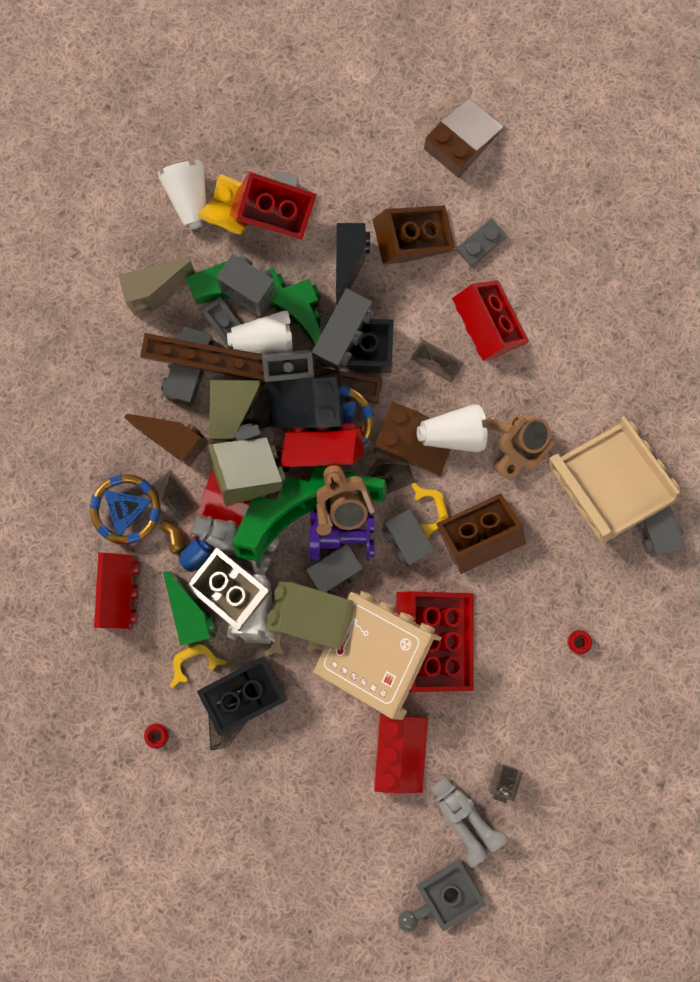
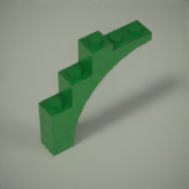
[186,256,321,347]
[232,465,387,562]

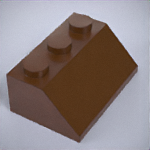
[436,493,526,574]

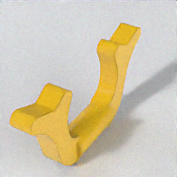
[412,483,448,539]
[170,644,227,688]

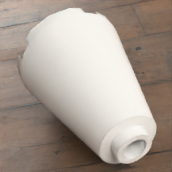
[157,160,206,230]
[227,311,293,355]
[417,404,488,453]
[227,574,276,644]

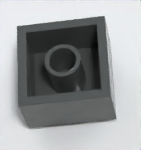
[216,253,277,317]

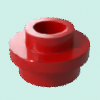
[567,630,592,655]
[144,723,169,749]

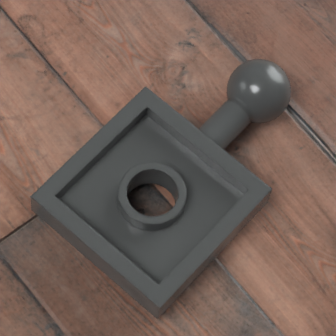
[398,858,486,932]

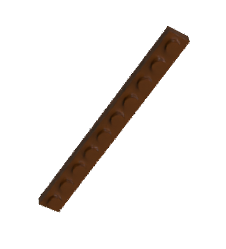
[140,333,383,404]

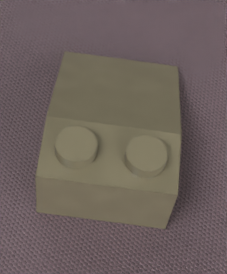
[118,256,195,317]
[186,548,271,631]

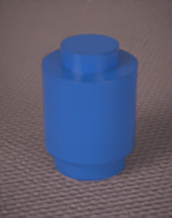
[179,537,214,572]

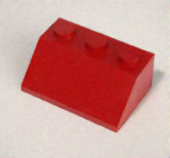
[229,171,317,240]
[452,280,529,361]
[281,422,364,467]
[94,552,140,629]
[373,713,428,794]

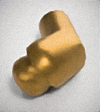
[159,519,185,555]

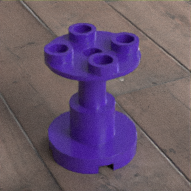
[310,512,374,561]

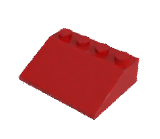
[396,591,474,692]

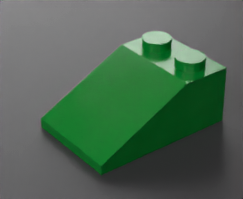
[163,571,218,646]

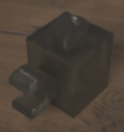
[488,762,523,803]

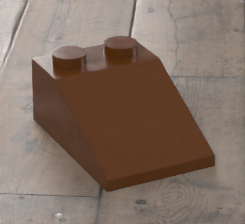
[424,98,504,178]
[372,205,456,264]
[374,402,451,476]
[124,414,206,467]

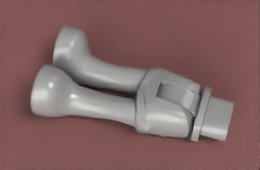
[190,515,280,575]
[430,776,508,868]

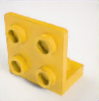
[198,174,251,235]

